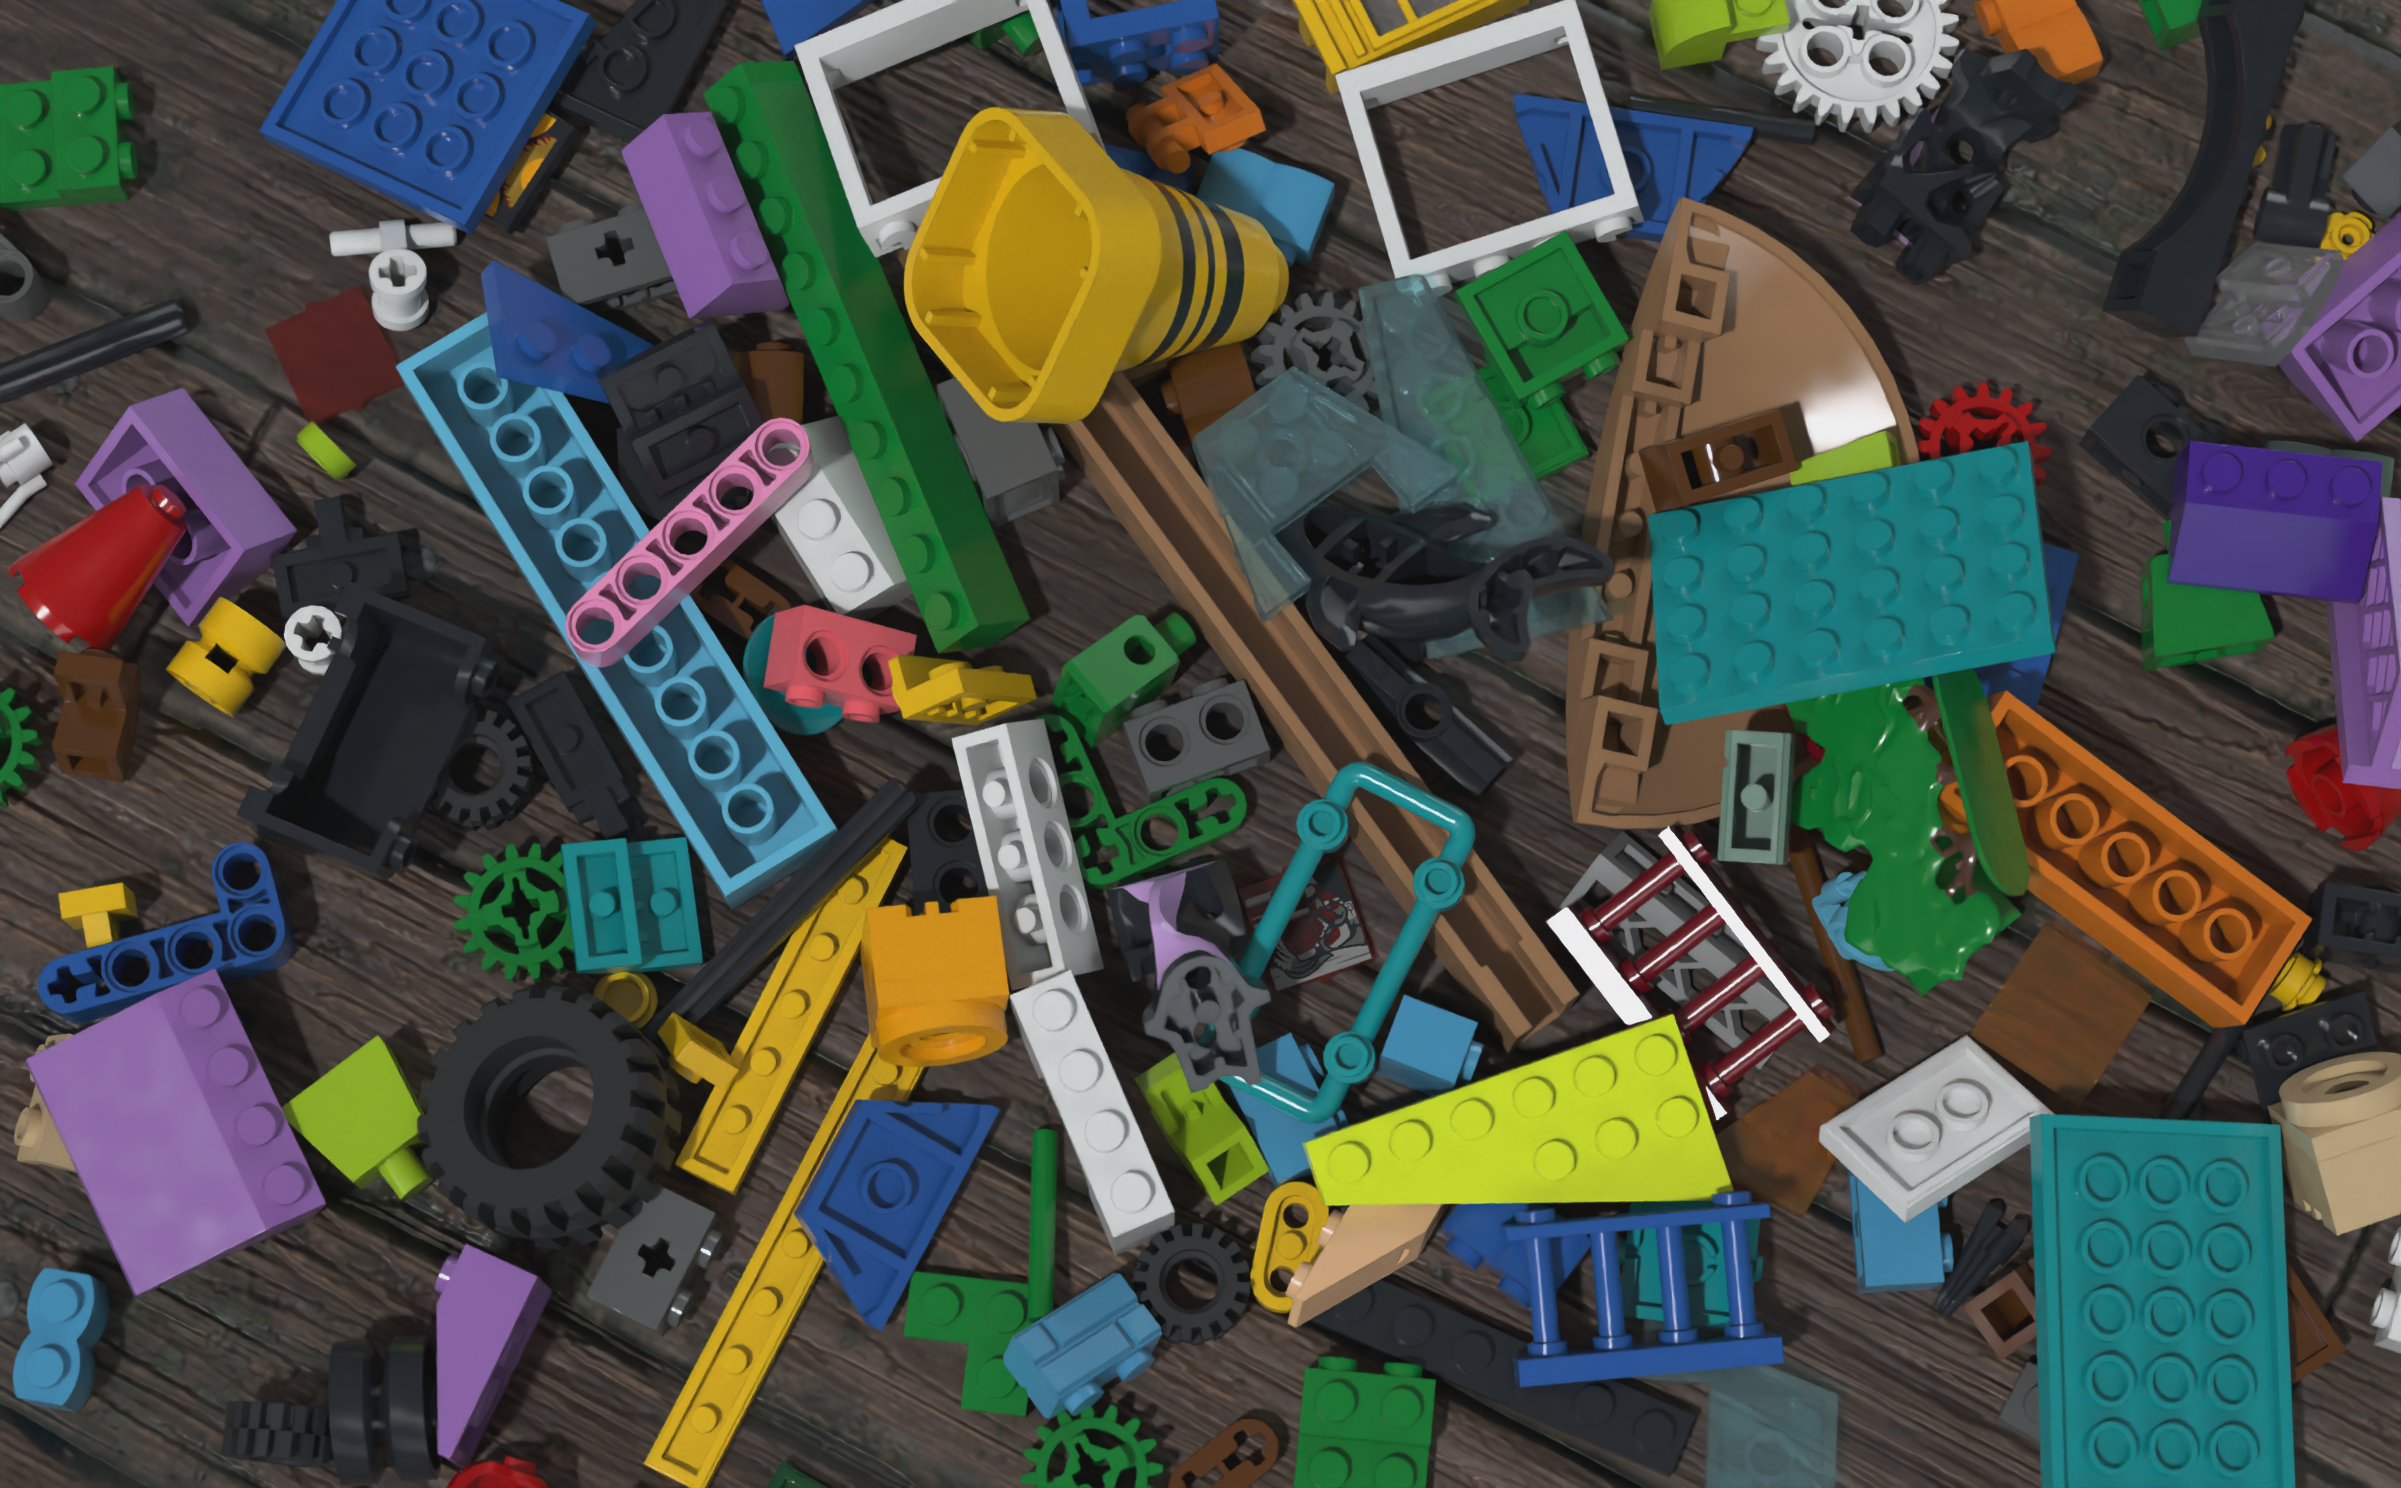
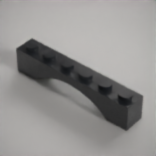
[2102,0,2305,338]

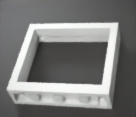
[794,0,1107,258]
[1335,0,1644,298]

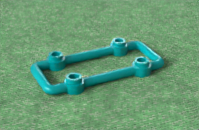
[1199,762,1476,1124]

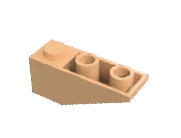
[1285,1204,1449,1328]

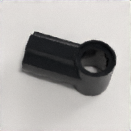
[2252,123,2337,255]

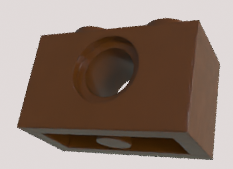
[1638,409,1798,512]

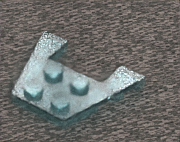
[1192,366,1460,622]
[1640,1320,1838,1488]

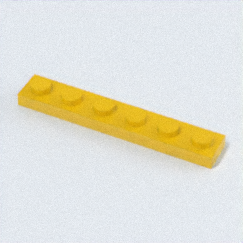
[675,837,909,1195]

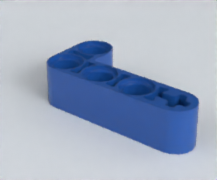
[38,842,295,1024]

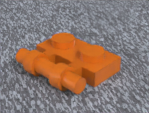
[1126,63,1266,174]

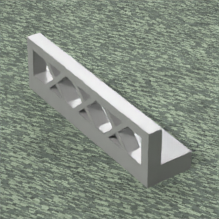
[1560,831,1810,1070]

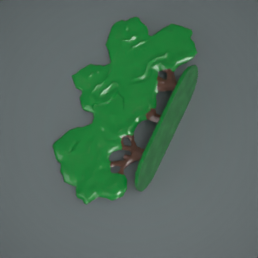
[1785,668,2030,982]

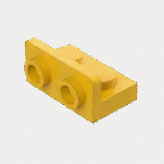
[888,654,1037,726]

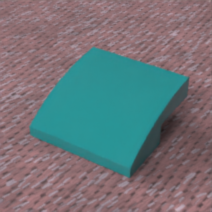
[560,837,703,974]

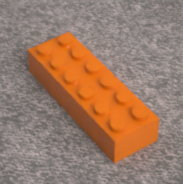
[1937,690,2312,1028]

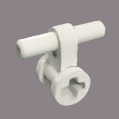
[329,219,457,331]

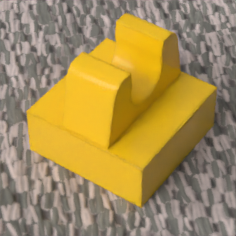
[58,882,138,949]

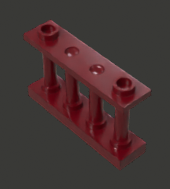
[1547,824,1837,1125]

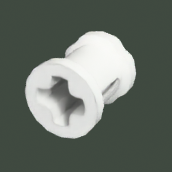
[284,605,343,675]

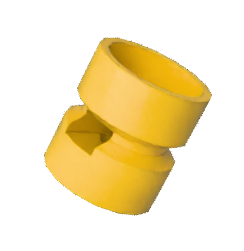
[166,597,287,717]

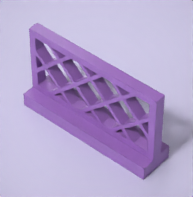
[2326,497,2401,789]

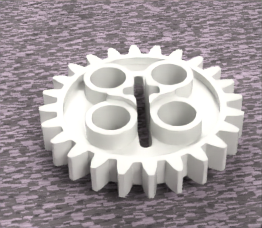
[1756,0,1959,133]

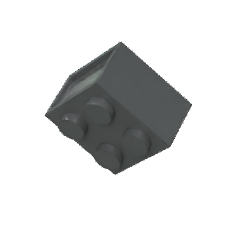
[937,377,1066,530]

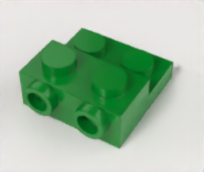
[0,66,138,211]
[1454,230,1629,412]
[1293,1356,1436,1488]

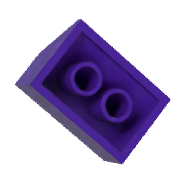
[2166,441,2383,604]

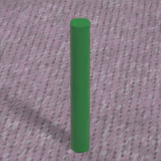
[1027,1129,1058,1324]

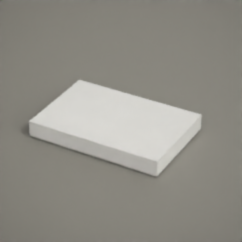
[1819,1035,2054,1223]

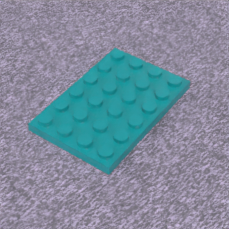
[1648,441,2056,725]
[2030,1114,2295,1488]

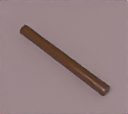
[1788,822,1883,1065]

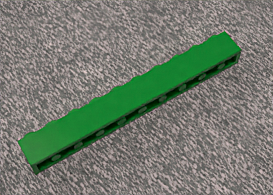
[703,61,1030,654]

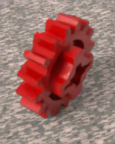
[1915,382,2051,487]

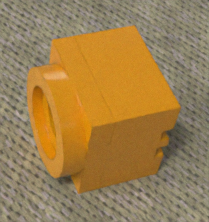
[860,896,1009,1067]

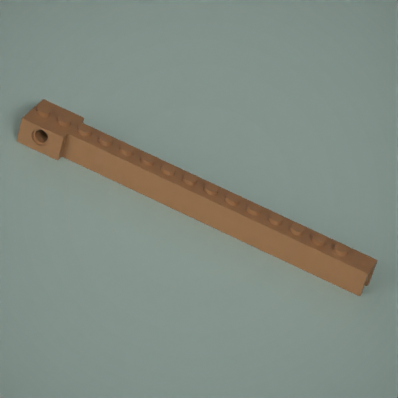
[898,247,1579,1053]

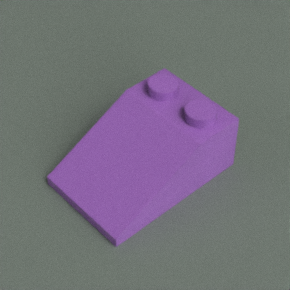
[435,1244,552,1468]

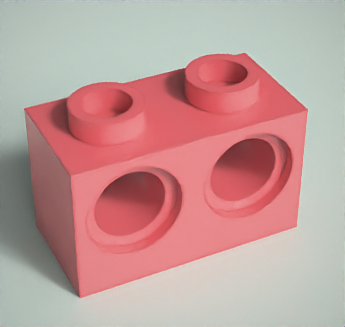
[763,605,917,723]

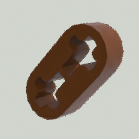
[690,558,791,646]
[1168,1418,1279,1488]

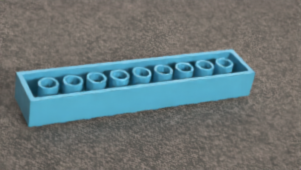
[395,312,838,910]

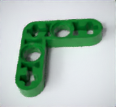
[1033,714,1247,891]

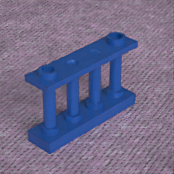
[1501,1190,1784,1387]

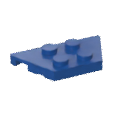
[1513,93,1753,242]
[794,1099,1000,1331]

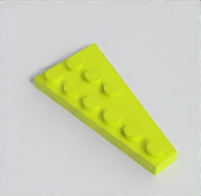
[1302,1014,1734,1206]

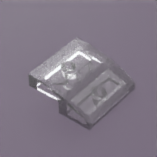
[2183,242,2344,367]

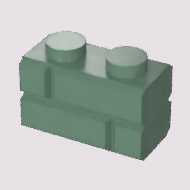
[1717,730,1796,865]

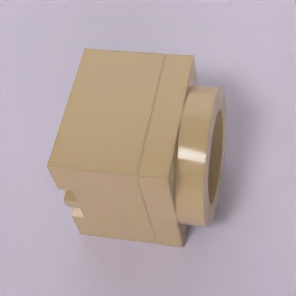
[2268,1052,2401,1236]

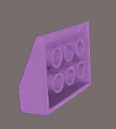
[25,969,326,1297]

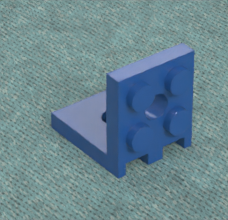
[1054,0,1219,87]

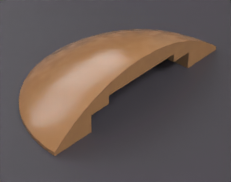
[1566,197,1920,829]

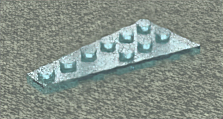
[1358,273,1614,660]

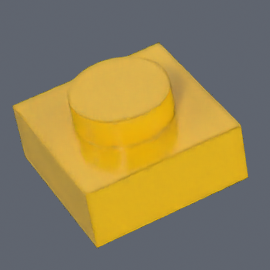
[657,1012,739,1091]

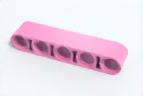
[565,418,814,668]

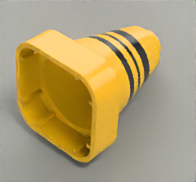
[904,107,1289,424]

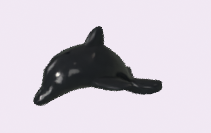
[1254,472,1615,667]

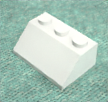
[766,416,913,621]

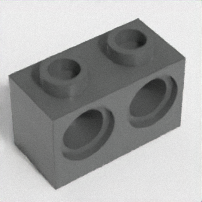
[1123,678,1270,804]

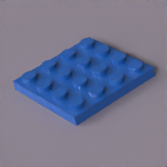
[259,0,596,235]

